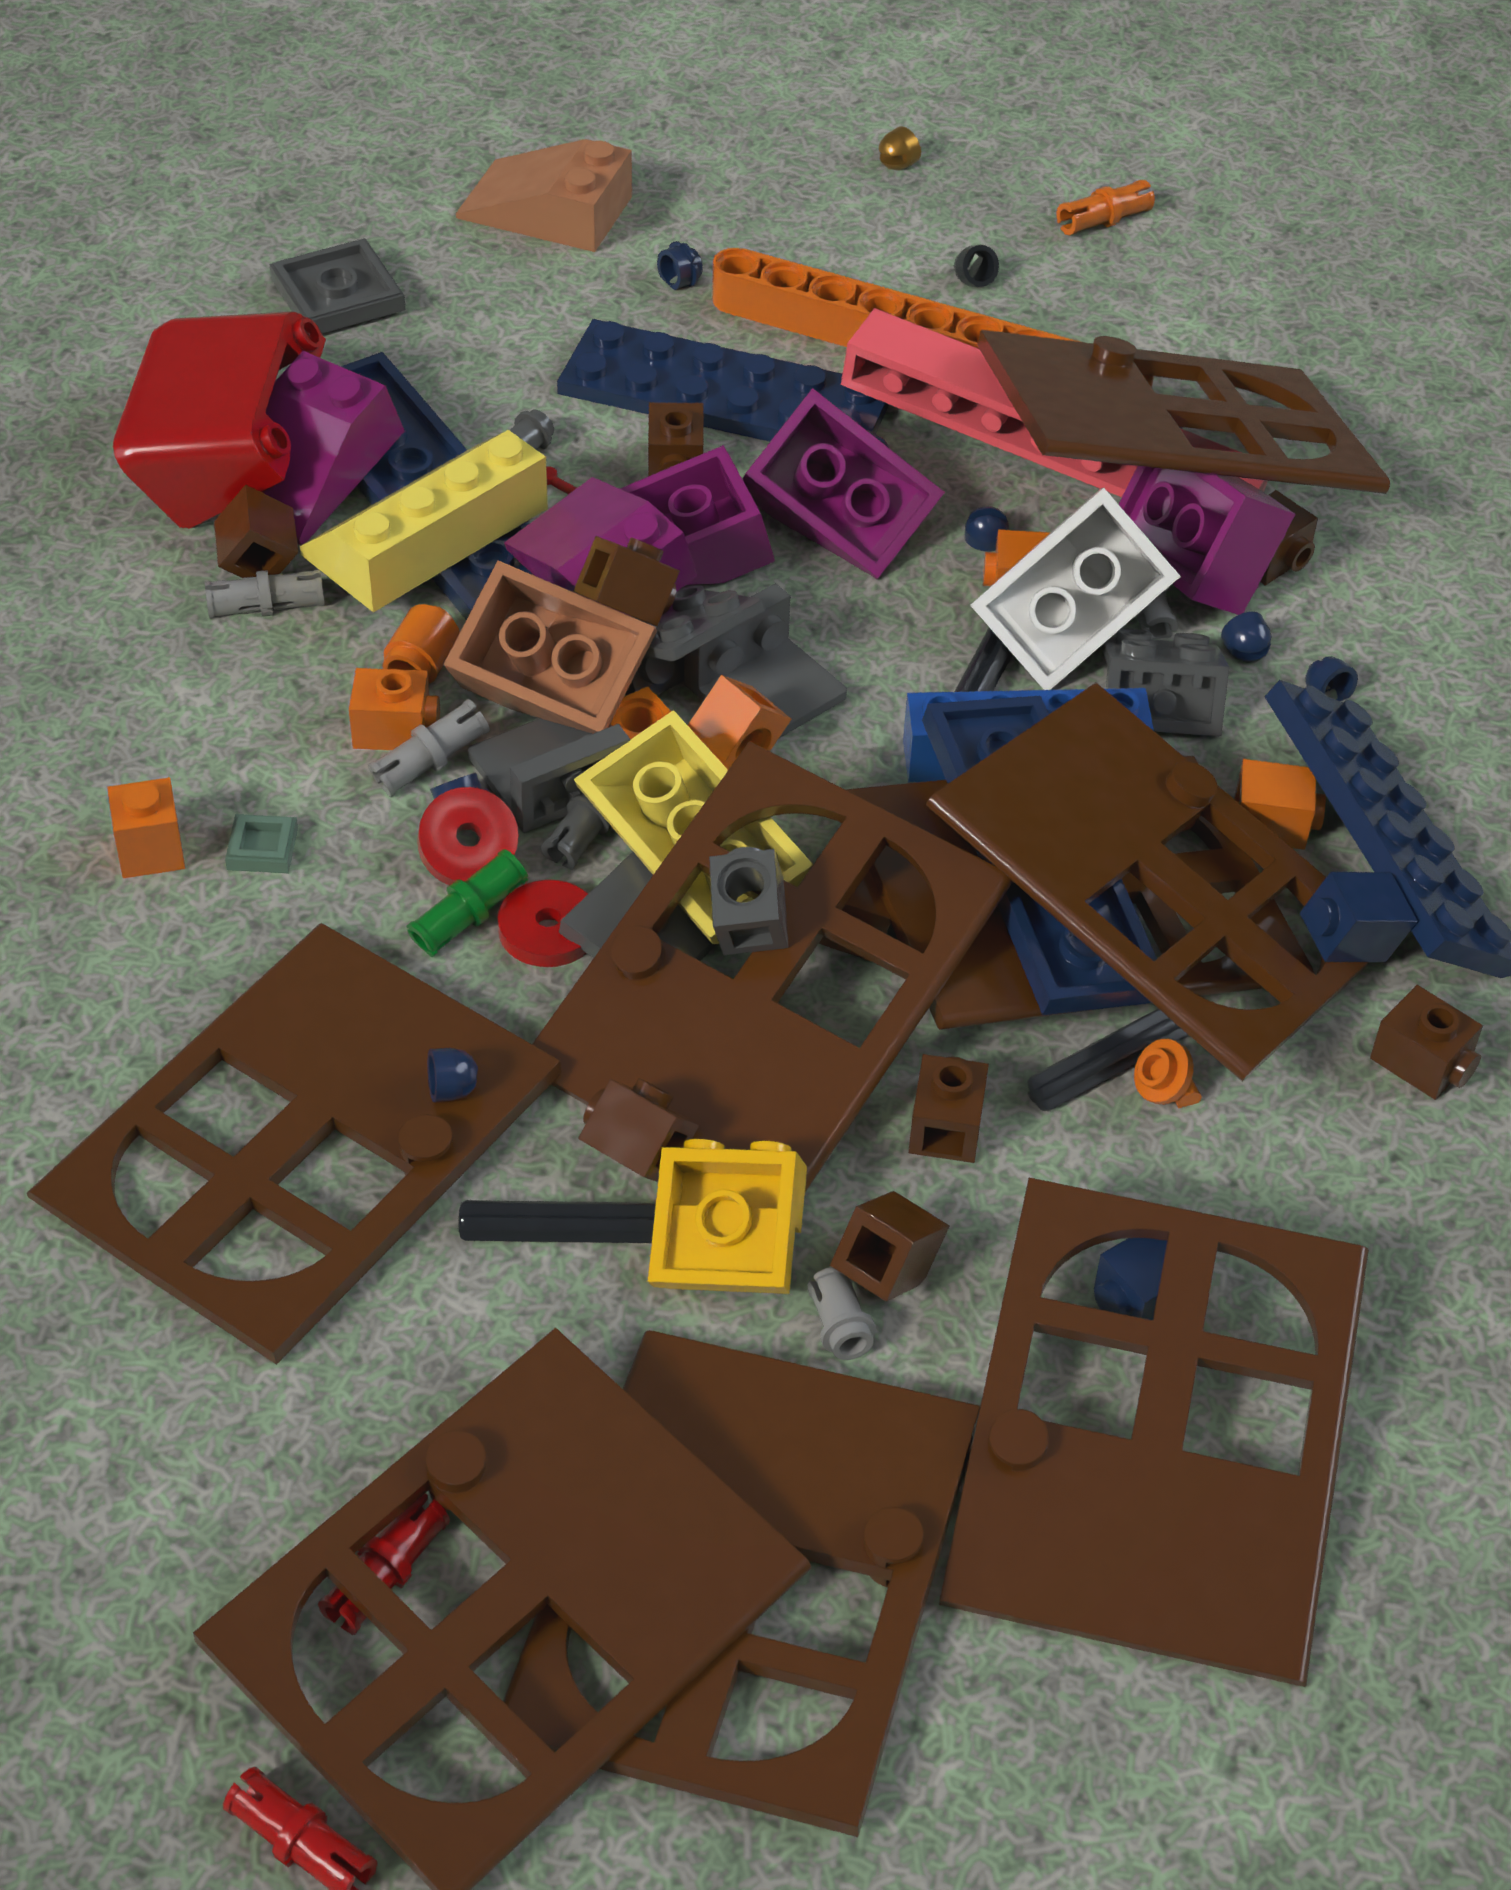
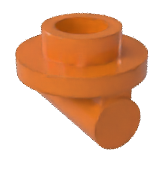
[1134,1039,1202,1108]

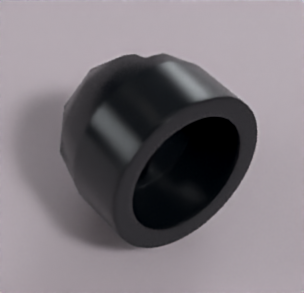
[954,245,999,287]

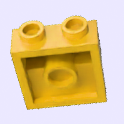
[648,1139,807,1294]

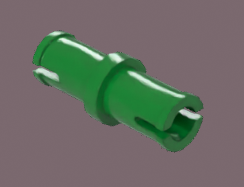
[406,849,528,957]

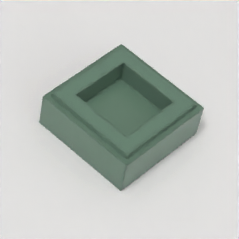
[225,814,298,874]

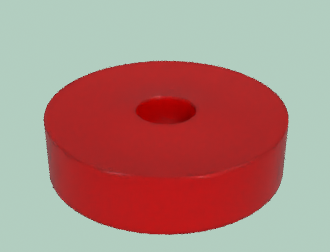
[417,787,519,885]
[498,880,588,967]

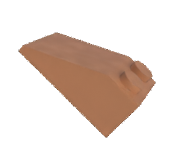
[456,139,632,252]
[443,561,657,734]

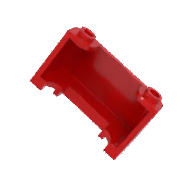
[113,311,326,529]

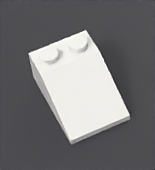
[970,488,1181,690]

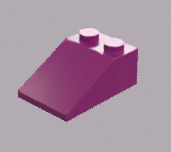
[262,351,405,546]
[743,388,945,579]
[620,445,775,585]
[1119,466,1295,615]
[504,477,698,616]

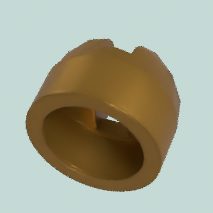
[879,126,921,171]

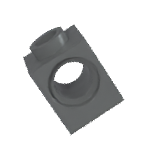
[709,847,788,956]

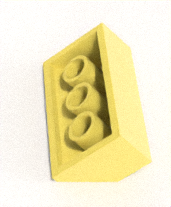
[300,430,548,613]
[574,710,813,944]

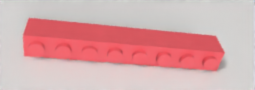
[841,308,1268,497]

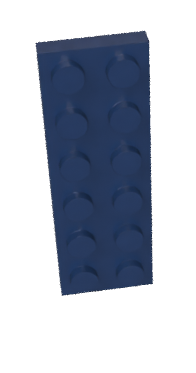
[557,319,889,442]
[1264,680,1511,978]
[922,696,1157,1015]

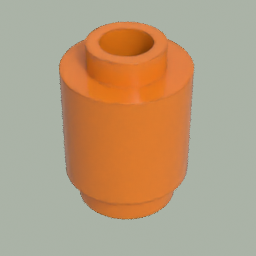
[383,604,460,684]

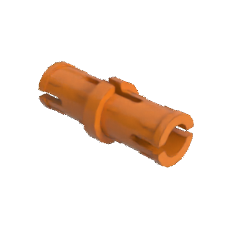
[1056,179,1155,235]

